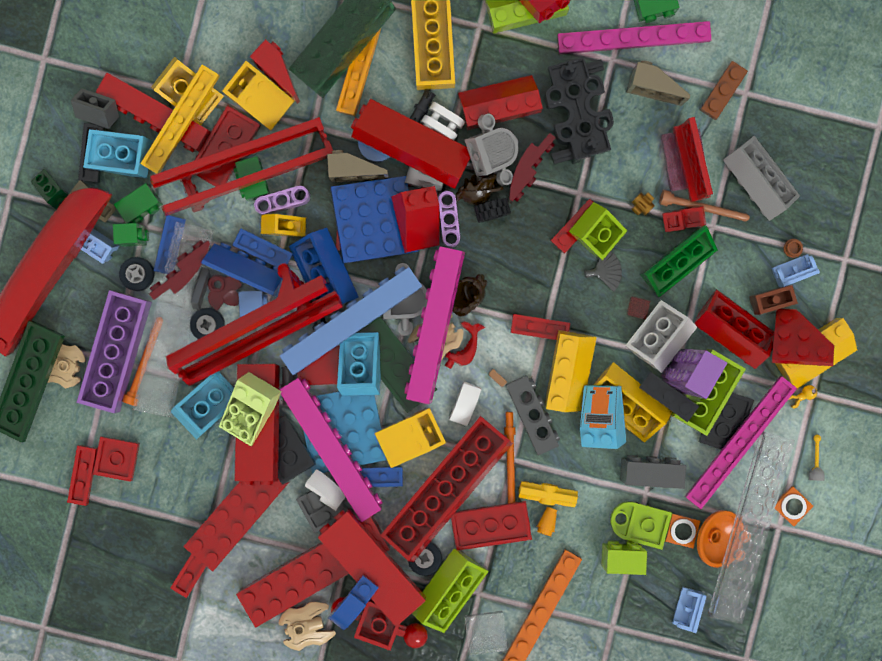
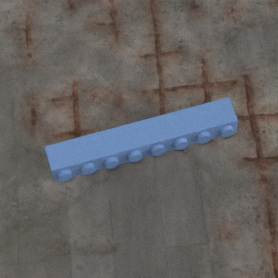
[280,266,422,375]

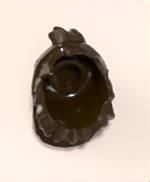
[456,173,504,206]
[452,274,487,317]

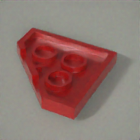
[772,309,835,366]

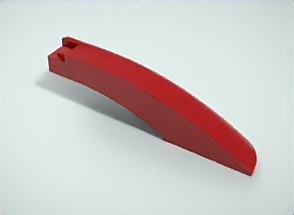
[0,188,112,357]

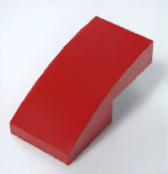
[662,206,706,232]

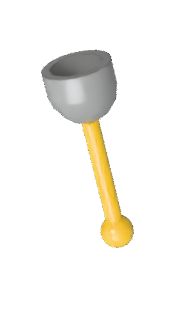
[808,435,825,481]

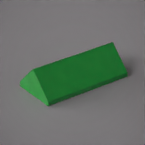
[640,225,718,298]

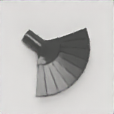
[584,251,622,292]

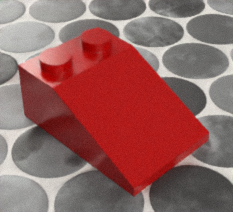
[250,39,300,104]
[391,186,439,253]

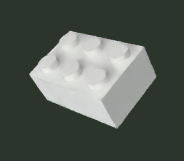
[625,300,697,373]

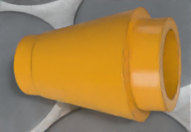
[536,507,557,536]

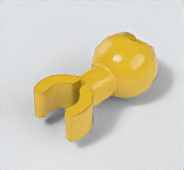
[788,385,817,409]

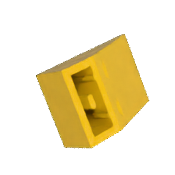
[222,61,294,131]
[374,408,446,468]

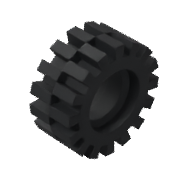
[474,198,511,223]

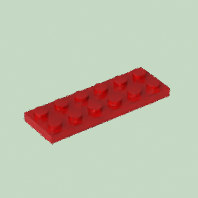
[183,479,289,572]

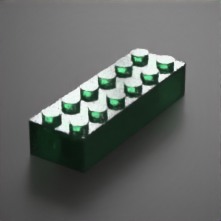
[288,0,396,98]

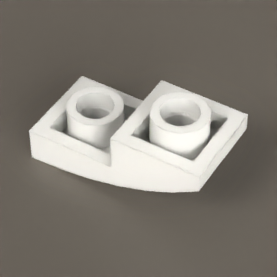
[449,382,481,426]
[305,469,346,511]

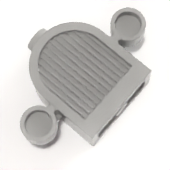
[465,114,518,185]
[383,263,428,336]

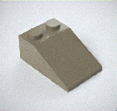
[626,61,690,106]
[327,150,389,182]

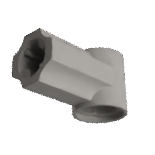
[405,166,443,192]

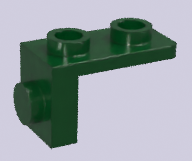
[31,169,69,210]

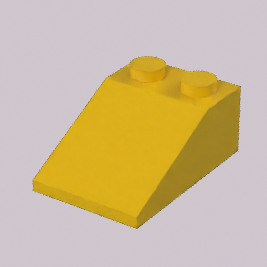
[151,57,224,125]

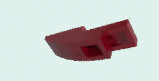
[508,133,556,203]
[148,240,210,300]

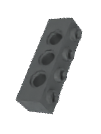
[505,375,560,456]

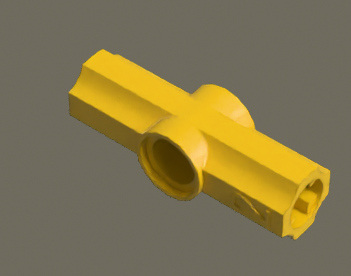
[518,481,578,507]

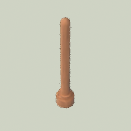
[659,190,750,221]

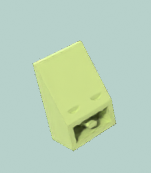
[219,372,282,446]

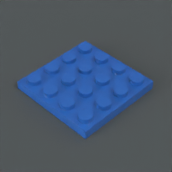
[330,176,419,264]

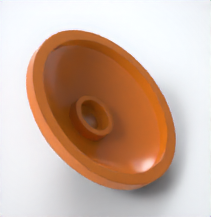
[697,510,744,567]

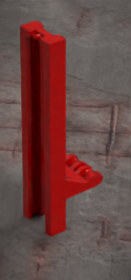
[150,117,333,216]
[166,263,343,386]

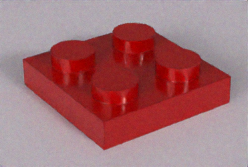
[93,436,140,482]

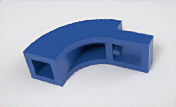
[328,575,379,630]

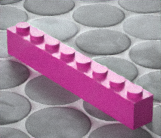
[405,246,465,404]
[279,377,383,522]

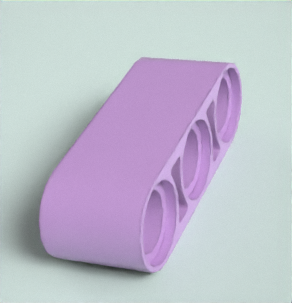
[254,186,310,215]
[439,191,460,248]

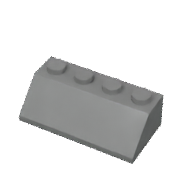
[723,136,800,221]

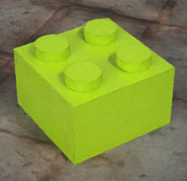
[569,202,627,260]
[601,540,647,575]

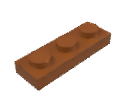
[700,61,748,120]

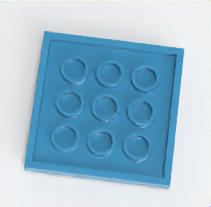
[303,391,387,474]

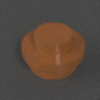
[783,239,803,258]

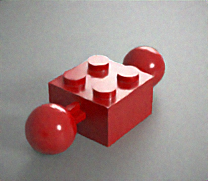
[331,597,428,651]

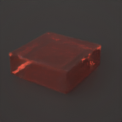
[627,297,650,320]

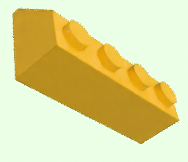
[775,318,857,389]
[545,330,597,412]
[593,362,672,443]

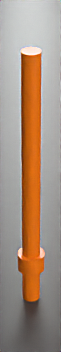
[504,412,516,503]

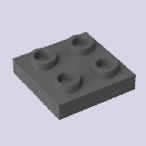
[296,491,347,533]

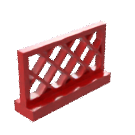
[673,117,713,202]

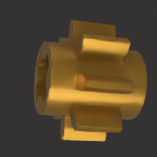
[631,192,655,215]

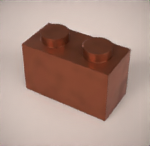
[749,285,798,315]

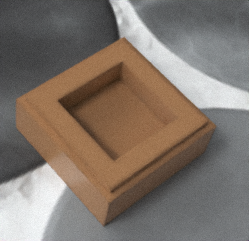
[488,368,507,387]

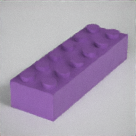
[76,290,152,413]
[661,349,727,399]

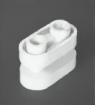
[421,102,465,140]

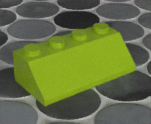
[485,0,569,34]
[671,349,746,436]
[412,548,489,633]

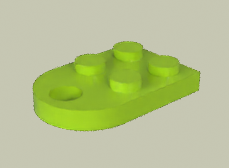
[610,501,672,550]

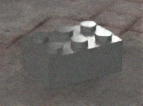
[620,455,686,489]

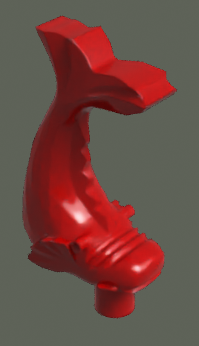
[444,321,485,369]

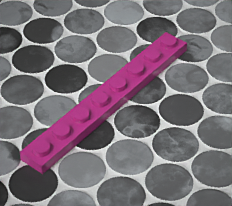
[557,21,712,54]
[684,376,797,509]

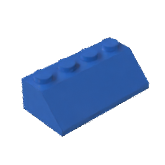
[289,228,359,306]
[201,242,283,297]

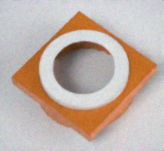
[772,486,814,527]
[665,513,700,548]

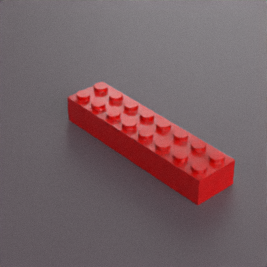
[380,416,513,562]
[236,515,391,628]

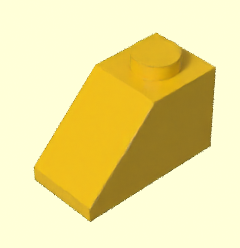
[261,214,306,237]

